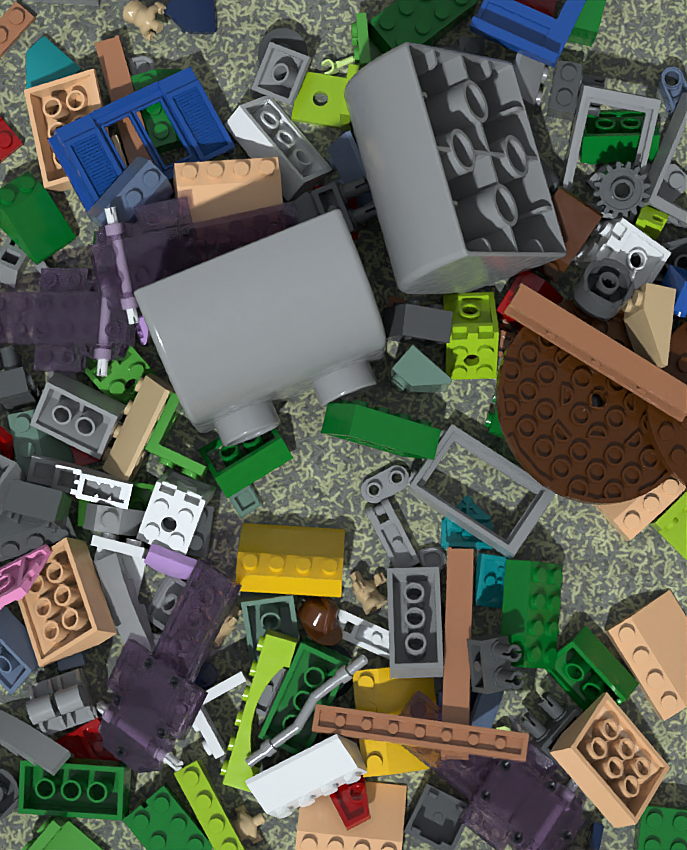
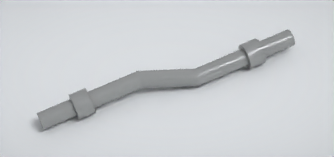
[245,654,369,767]

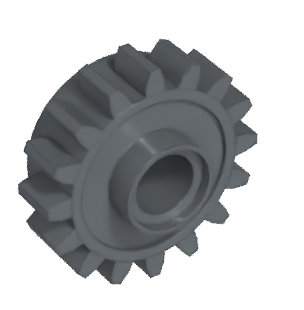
[592,160,651,218]

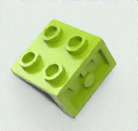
[650,490,687,560]

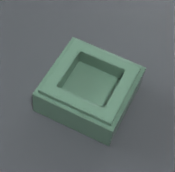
[229,484,263,518]

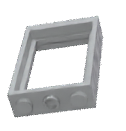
[560,84,661,223]
[642,92,687,232]
[407,424,555,560]

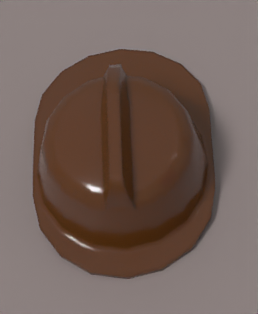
[296,596,343,646]

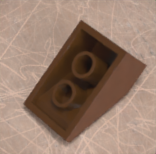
[535,186,603,283]

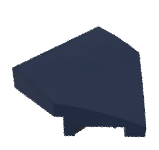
[164,0,216,35]

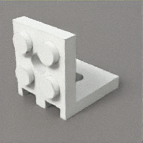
[574,218,671,290]
[136,469,216,556]
[91,532,149,602]
[185,670,249,759]

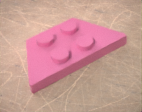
[0,544,52,610]

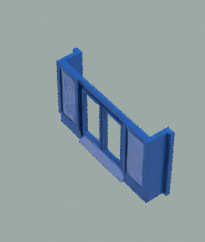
[469,0,587,68]
[47,67,235,222]

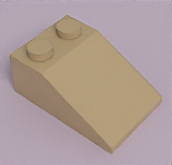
[622,283,676,369]

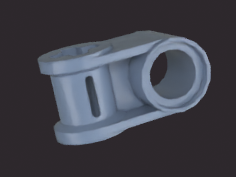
[657,67,687,118]

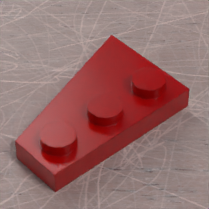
[330,738,371,831]

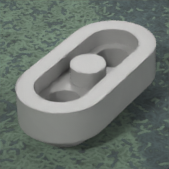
[361,465,409,504]

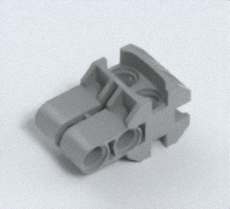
[26,668,99,736]

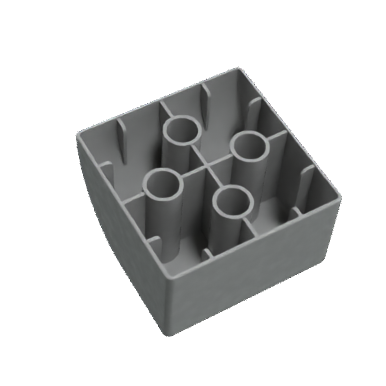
[344,42,567,294]
[134,209,386,447]

